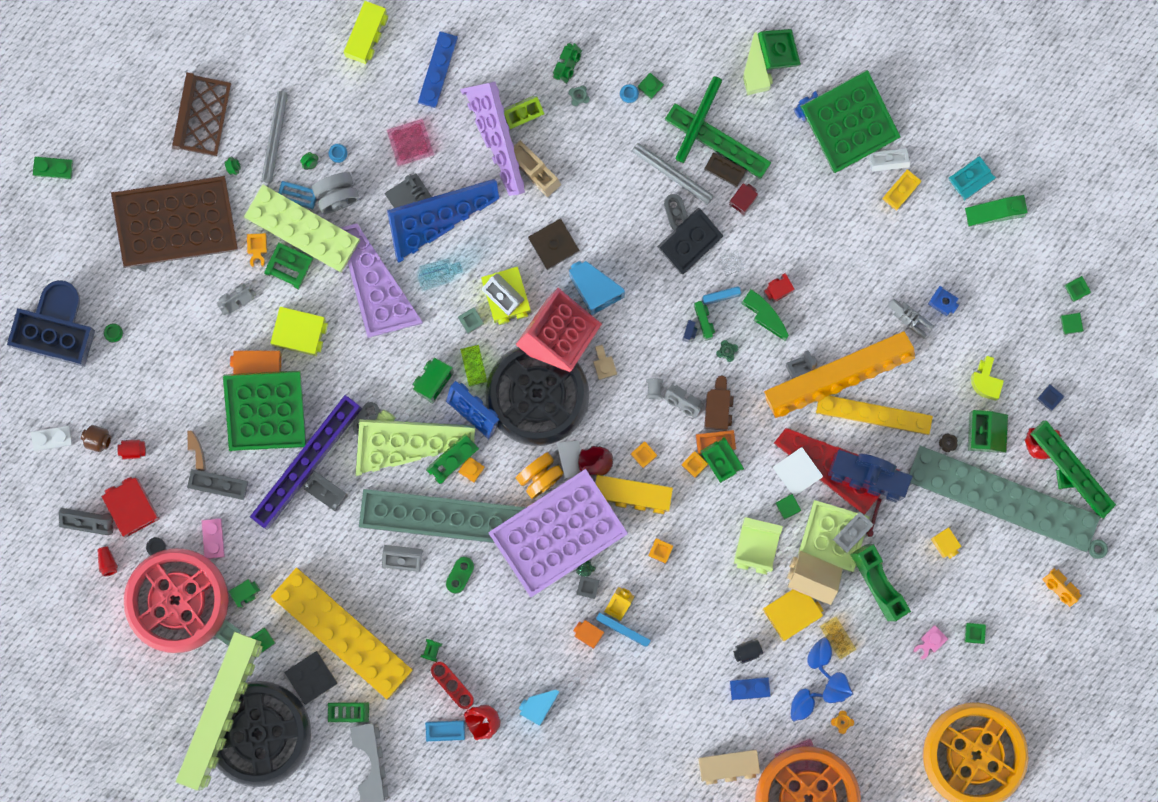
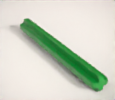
[675,76,722,163]

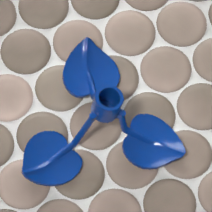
[791,637,853,722]

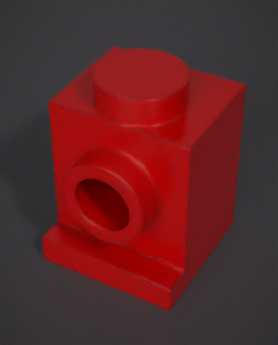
[763,273,795,303]

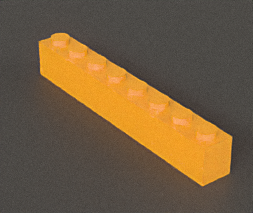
[764,331,915,418]

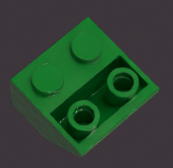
[968,410,1008,453]

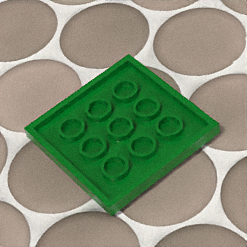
[800,70,901,173]
[223,370,306,451]

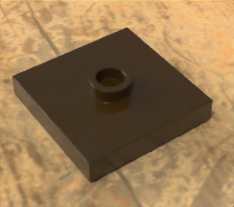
[528,218,580,270]

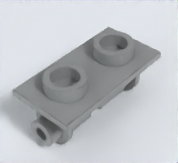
[217,283,256,315]
[663,384,704,418]

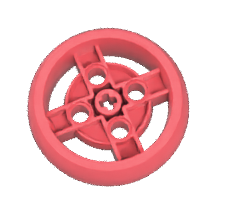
[124,548,229,653]

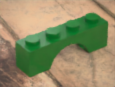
[850,544,911,622]

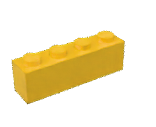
[595,475,673,515]

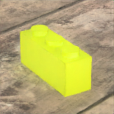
[344,1,388,64]

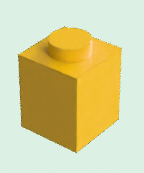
[931,527,962,559]

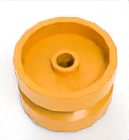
[515,452,564,499]

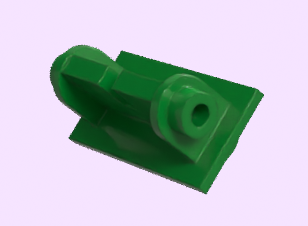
[553,43,582,84]

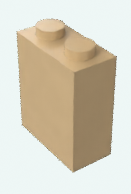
[787,551,843,605]

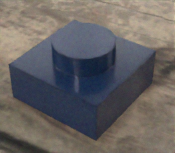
[682,320,698,343]
[1037,384,1065,411]

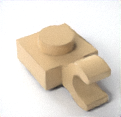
[593,345,617,380]

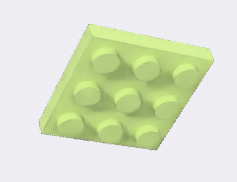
[797,500,870,572]

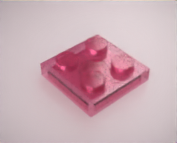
[387,119,434,167]

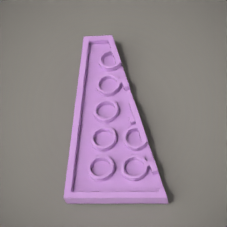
[460,82,525,196]
[341,223,423,338]

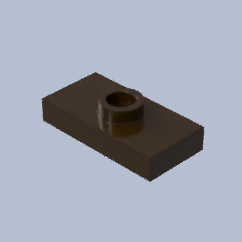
[704,152,747,187]

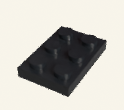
[657,208,723,275]

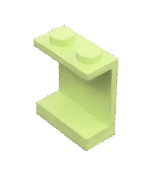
[734,517,783,575]

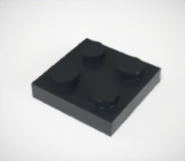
[284,651,338,705]

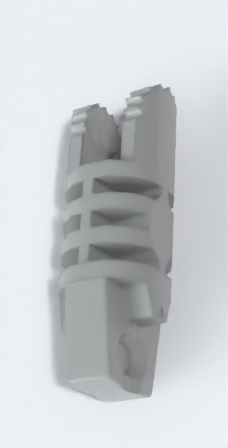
[888,299,934,339]

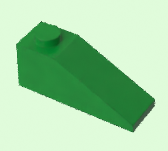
[965,195,1028,227]

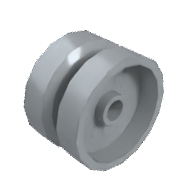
[311,172,360,214]

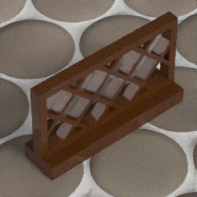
[172,72,231,156]

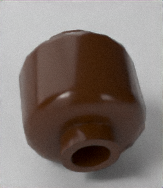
[81,425,111,452]

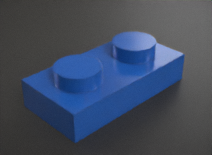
[730,677,771,700]

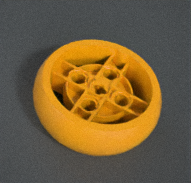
[923,702,1029,802]

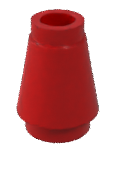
[97,546,118,577]

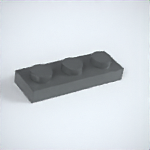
[187,469,248,500]

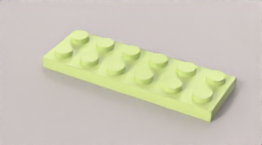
[244,184,360,273]

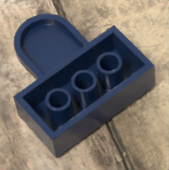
[7,280,95,367]
[828,449,913,503]

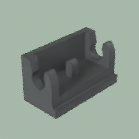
[304,471,348,511]

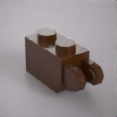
[704,375,734,431]

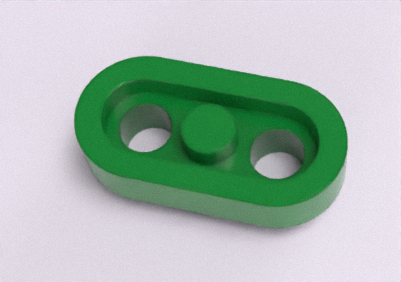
[446,557,474,594]

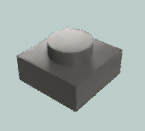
[576,576,600,599]

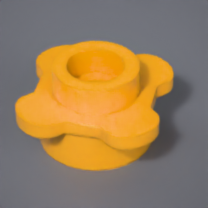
[831,711,854,734]

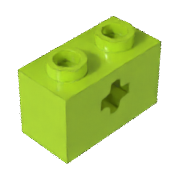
[504,96,544,129]

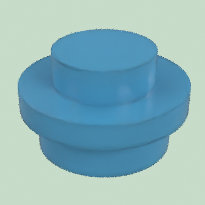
[620,84,639,103]
[328,144,348,163]

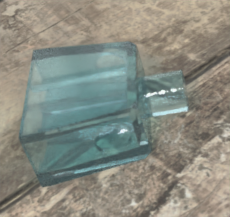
[417,259,463,292]

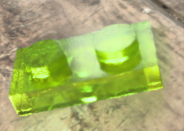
[460,345,487,387]

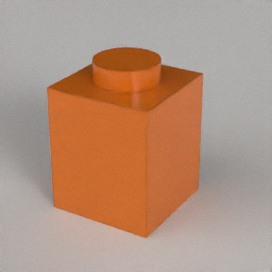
[573,620,604,649]

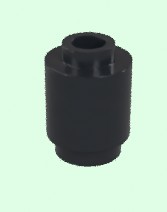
[733,640,763,664]

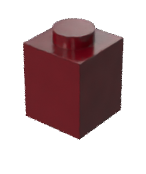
[729,183,758,215]

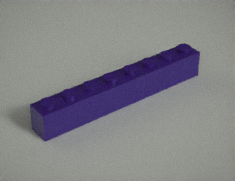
[250,395,362,530]

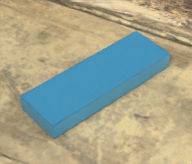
[596,612,651,647]

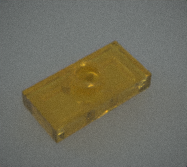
[819,617,857,660]

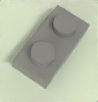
[833,512,874,553]

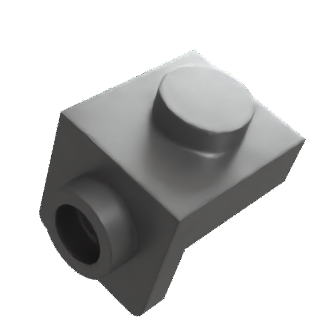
[786,350,817,379]

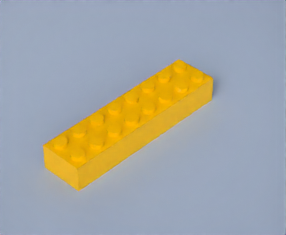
[270,567,414,700]

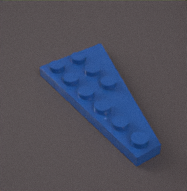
[387,179,499,263]

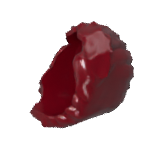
[578,446,613,476]

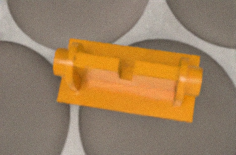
[1042,568,1082,607]

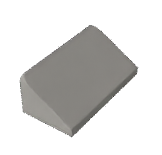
[481,274,524,316]
[382,545,423,572]

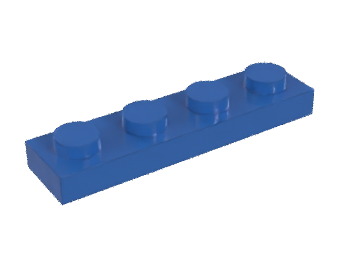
[418,31,458,108]

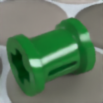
[420,639,443,662]

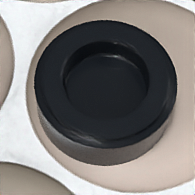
[146,537,166,555]

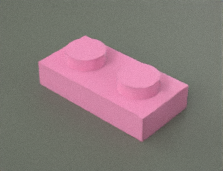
[202,519,225,559]

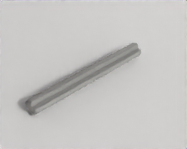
[261,91,288,183]
[633,143,713,204]

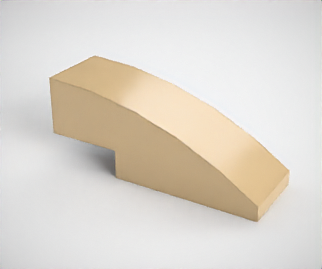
[514,140,561,198]

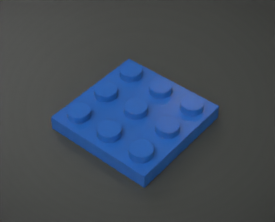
[446,381,499,440]

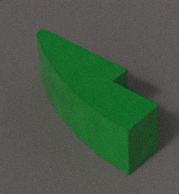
[742,289,789,341]

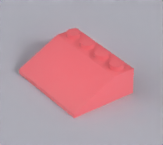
[516,288,602,372]

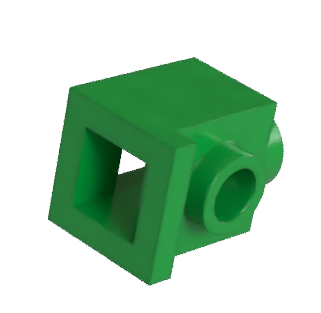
[228,579,261,609]

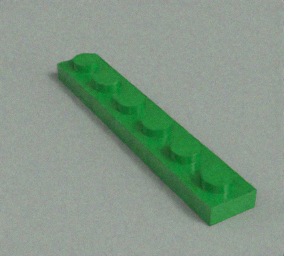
[665,103,771,179]
[1031,420,1116,518]

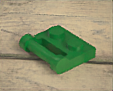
[264,242,314,290]

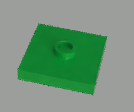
[758,29,801,69]

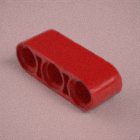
[431,662,474,709]

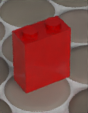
[101,477,159,538]

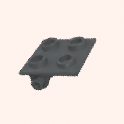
[384,173,432,208]

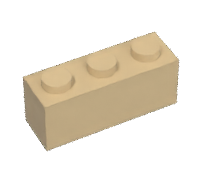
[698,750,760,785]

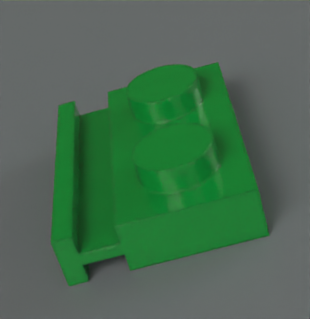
[701,437,744,483]

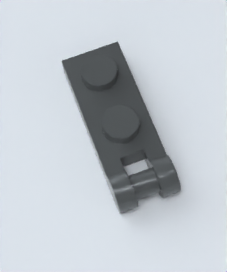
[58,508,113,535]

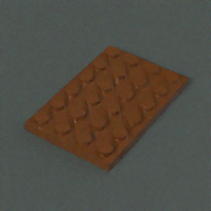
[111,176,238,268]

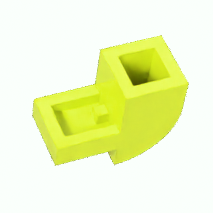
[971,356,1004,401]

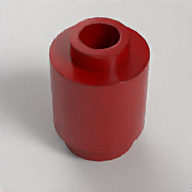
[117,439,146,460]

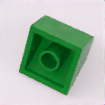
[412,358,454,404]

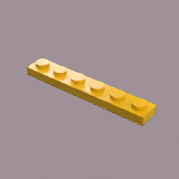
[816,396,933,435]

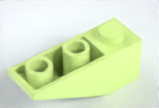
[743,32,773,96]

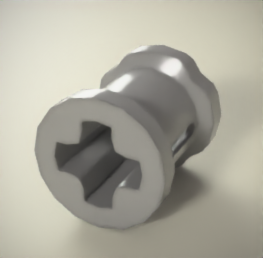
[646,378,663,400]

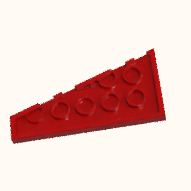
[773,428,900,515]

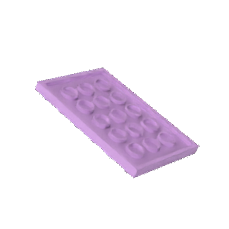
[488,469,628,597]

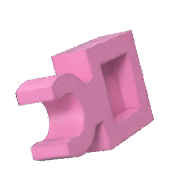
[913,625,948,659]

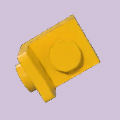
[604,587,635,621]

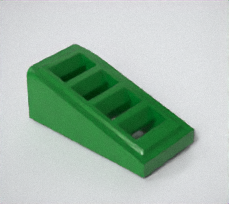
[328,702,369,722]

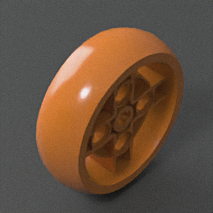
[755,746,861,802]

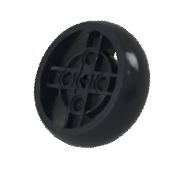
[485,347,589,446]
[216,681,311,787]

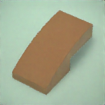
[187,430,206,470]

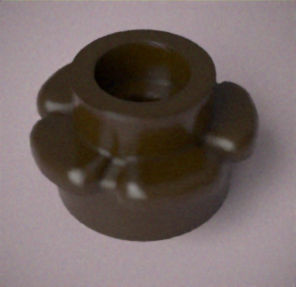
[939,433,958,452]

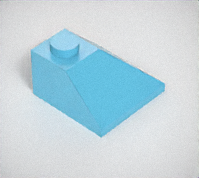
[519,690,559,726]

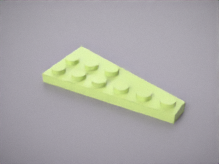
[356,419,475,476]

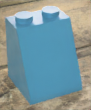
[569,261,625,315]

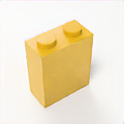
[762,589,824,642]

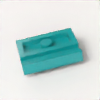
[948,156,996,201]

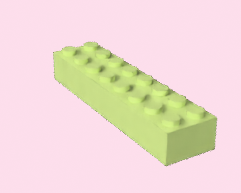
[176,632,263,791]

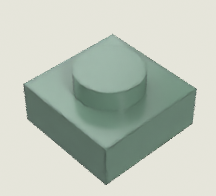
[458,307,484,334]
[215,619,241,646]

